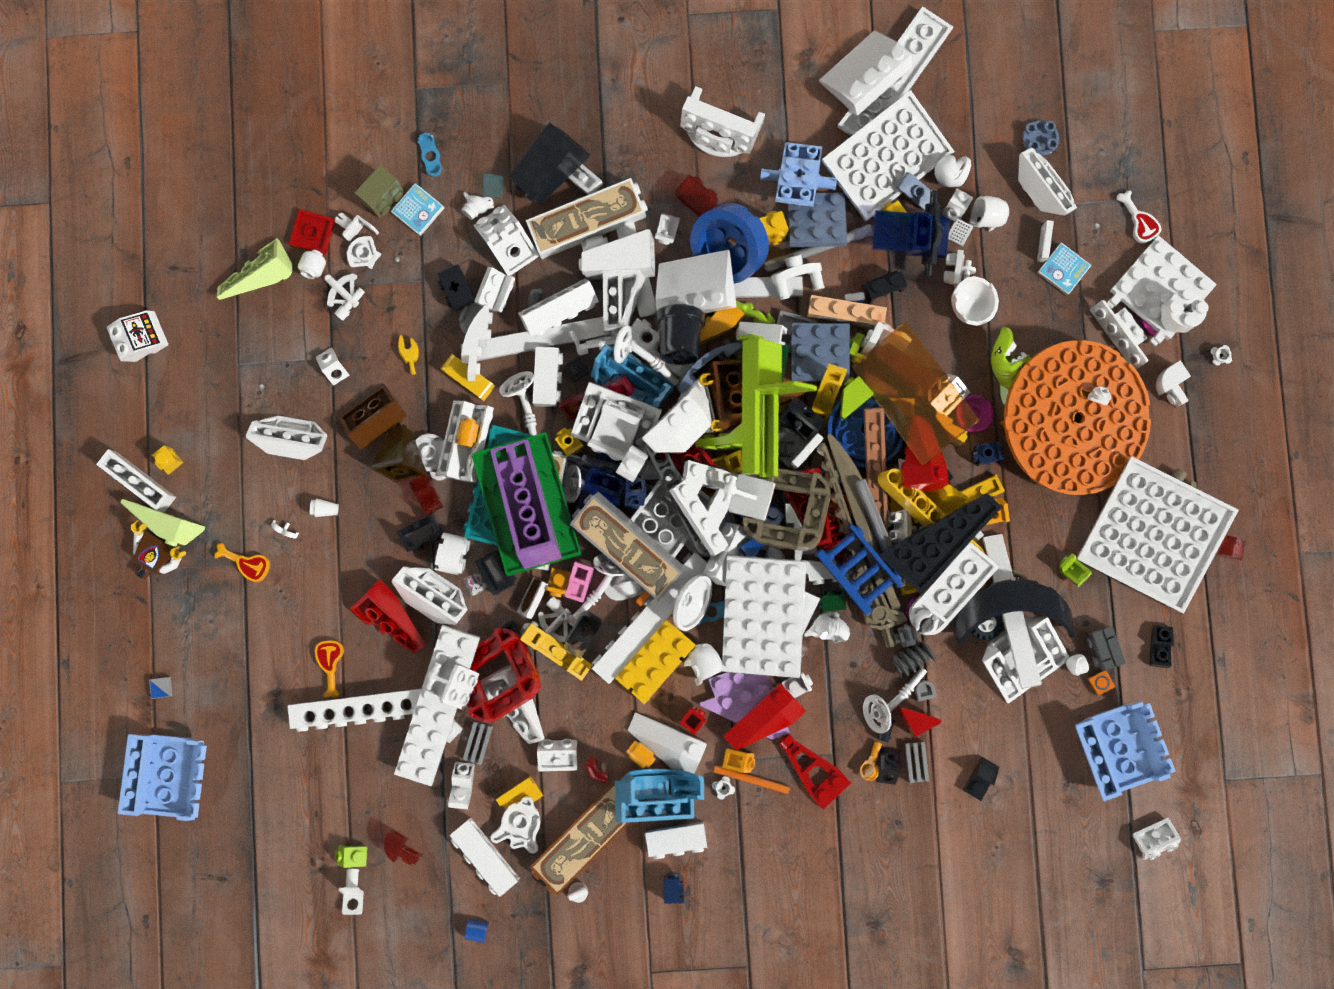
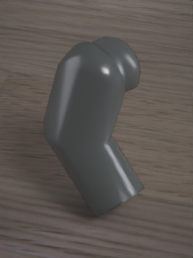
[528,288,543,307]

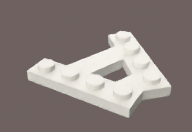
[669,460,739,556]

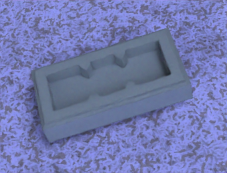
[896,172,931,211]

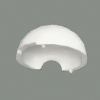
[951,276,999,326]

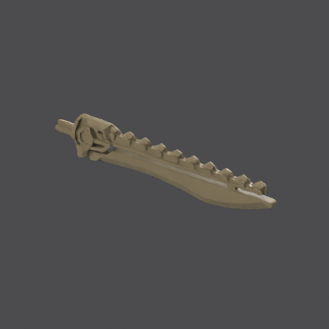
[817,434,907,648]

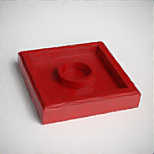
[288,209,336,256]

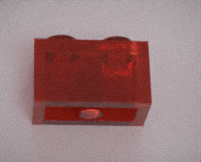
[675,174,718,217]

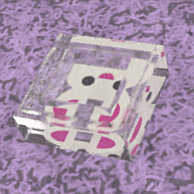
[463,570,489,597]

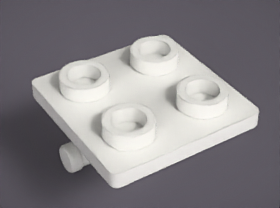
[722,474,775,521]
[424,662,479,710]

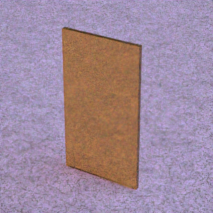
[852,321,980,465]

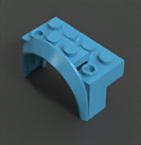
[590,344,676,409]
[615,769,704,823]

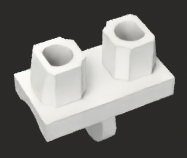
[944,250,976,288]
[888,509,917,544]

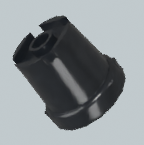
[655,304,705,365]

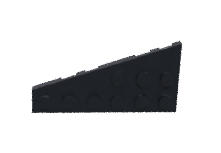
[878,493,1002,593]

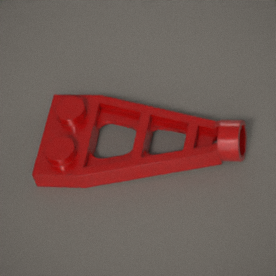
[778,733,851,810]

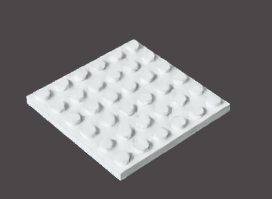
[1076,456,1239,614]

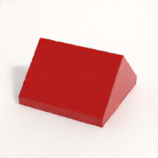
[897,706,942,737]

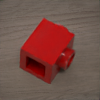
[679,706,707,735]

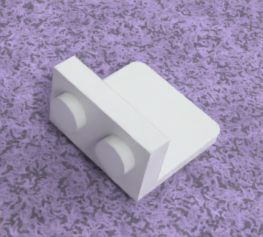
[860,322,912,356]

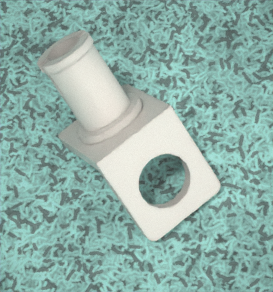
[335,213,379,242]
[339,869,364,915]

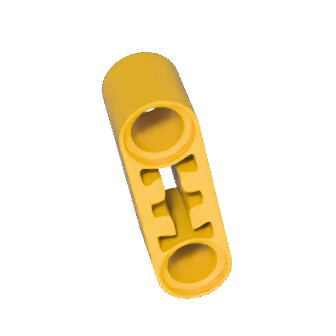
[440,354,496,401]

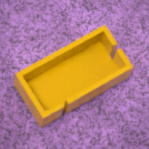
[615,619,696,704]

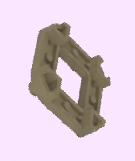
[743,468,831,551]

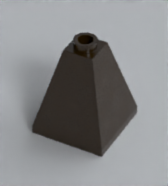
[371,424,426,482]

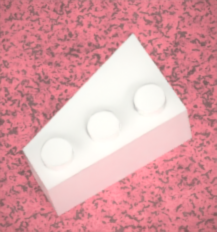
[603,271,644,335]

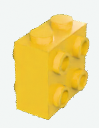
[758,211,788,245]

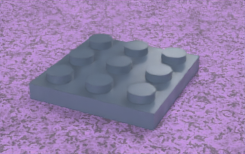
[788,193,847,247]
[791,323,850,382]

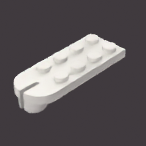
[909,542,1000,635]

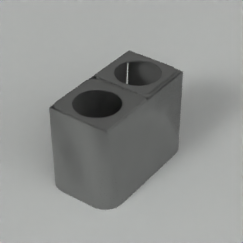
[564,611,602,659]

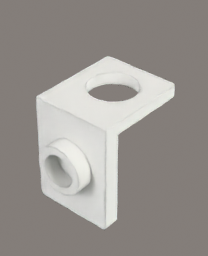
[316,347,349,385]

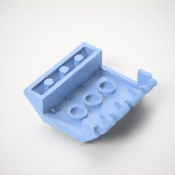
[1075,701,1175,801]
[118,734,207,821]

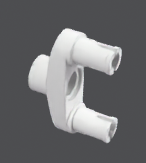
[771,254,825,300]

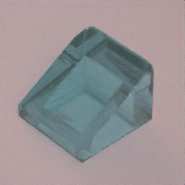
[483,174,504,198]

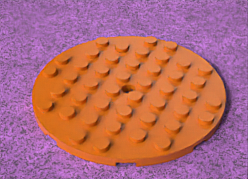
[1004,340,1151,495]

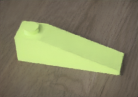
[217,238,292,300]
[121,499,205,546]

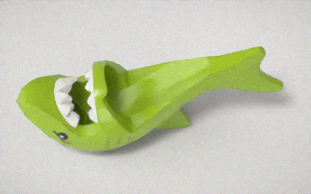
[990,327,1031,405]

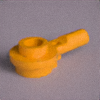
[860,742,882,781]

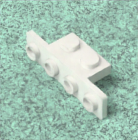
[1090,300,1148,369]

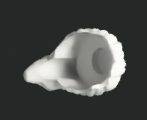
[804,611,850,643]

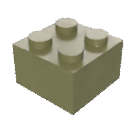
[355,165,404,218]

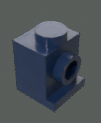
[971,441,1004,466]
[624,478,646,508]
[663,872,684,904]

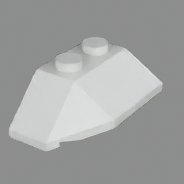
[1018,148,1077,216]
[642,386,711,453]
[246,416,327,460]
[392,567,467,625]

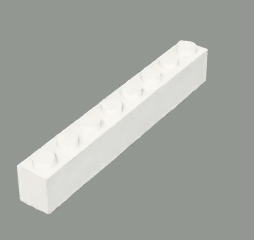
[592,552,707,684]

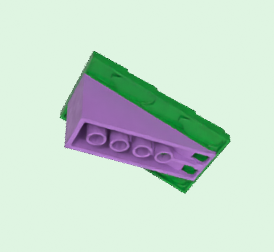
[471,432,582,576]

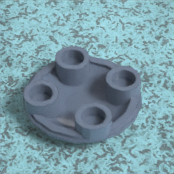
[1022,120,1059,156]

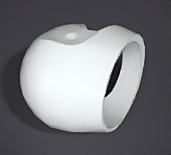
[935,155,971,187]

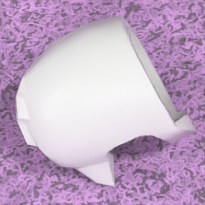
[969,196,1009,232]
[684,643,724,686]

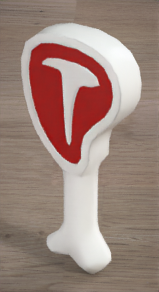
[1117,190,1161,244]

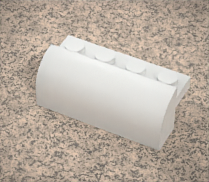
[436,400,494,483]

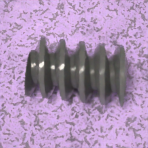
[892,641,937,679]

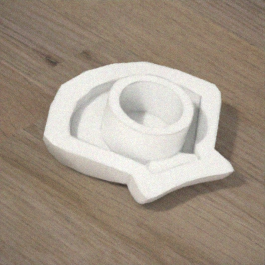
[347,236,381,269]

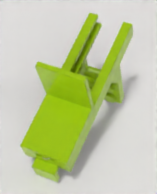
[695,334,817,478]

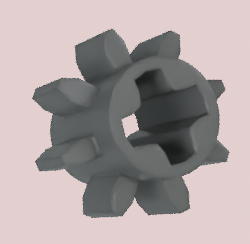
[894,625,919,647]

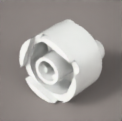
[1160,288,1209,333]
[435,533,471,575]

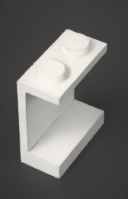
[587,400,643,461]

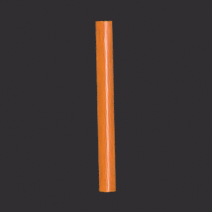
[713,765,790,794]

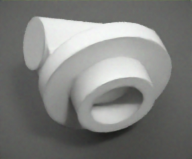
[1088,387,1111,406]
[567,882,588,902]

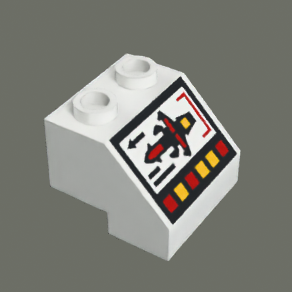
[106,311,168,362]

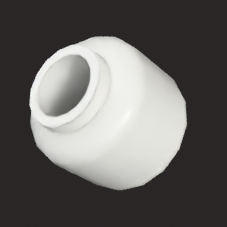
[298,250,326,279]

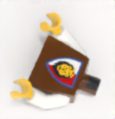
[131,520,186,580]

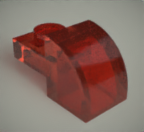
[409,474,443,516]
[1215,535,1246,561]
[384,829,422,865]

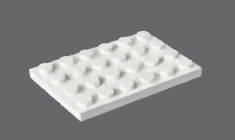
[821,90,955,221]
[722,555,807,678]

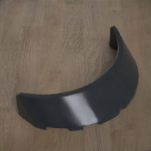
[954,579,1075,644]

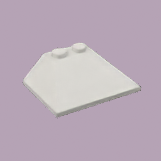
[570,382,662,453]
[982,615,1069,704]

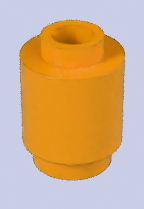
[456,418,479,447]
[626,740,655,768]

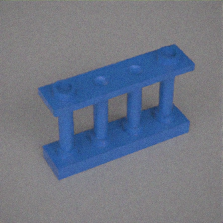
[815,524,903,615]

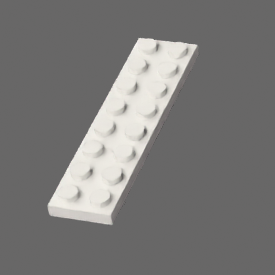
[838,7,953,136]
[394,625,480,786]

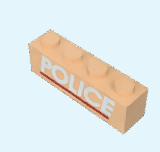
[807,295,887,330]

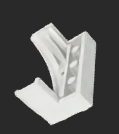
[680,86,765,157]

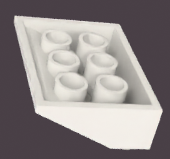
[819,30,913,116]
[655,250,737,313]
[630,469,712,558]

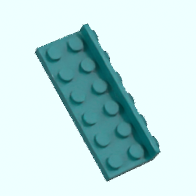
[463,425,533,546]

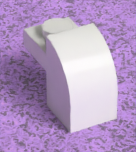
[1156,360,1191,407]
[616,445,649,482]

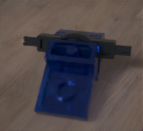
[872,191,950,278]
[568,452,652,520]

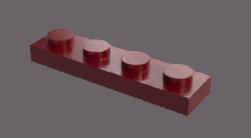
[559,375,634,421]

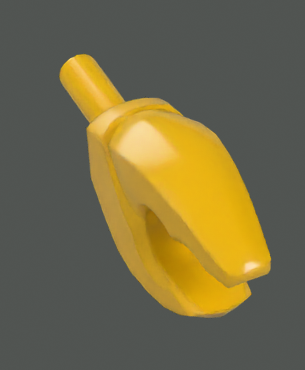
[398,335,419,375]

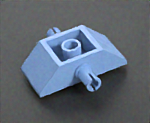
[760,142,837,207]

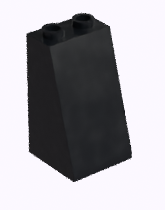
[508,122,591,204]

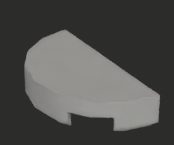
[459,303,483,335]

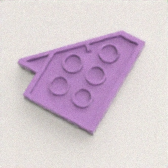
[700,672,790,740]

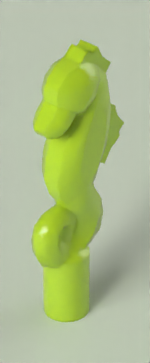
[736,300,775,324]

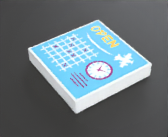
[391,183,444,236]
[1037,243,1091,296]

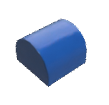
[465,919,489,943]

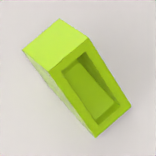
[840,376,874,421]

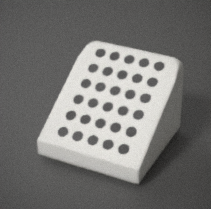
[946,219,973,247]

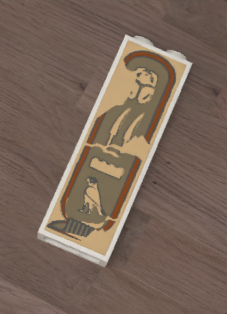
[526,178,648,259]

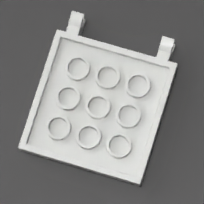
[1107,235,1217,347]

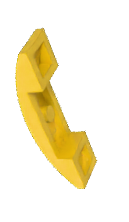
[812,363,847,428]
[520,623,593,681]

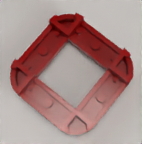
[467,628,541,723]

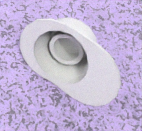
[604,574,645,601]

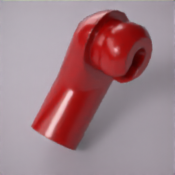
[585,757,609,783]

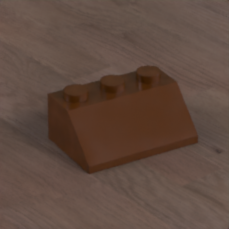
[706,359,743,422]
[338,384,407,450]

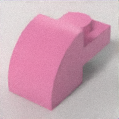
[565,561,594,602]

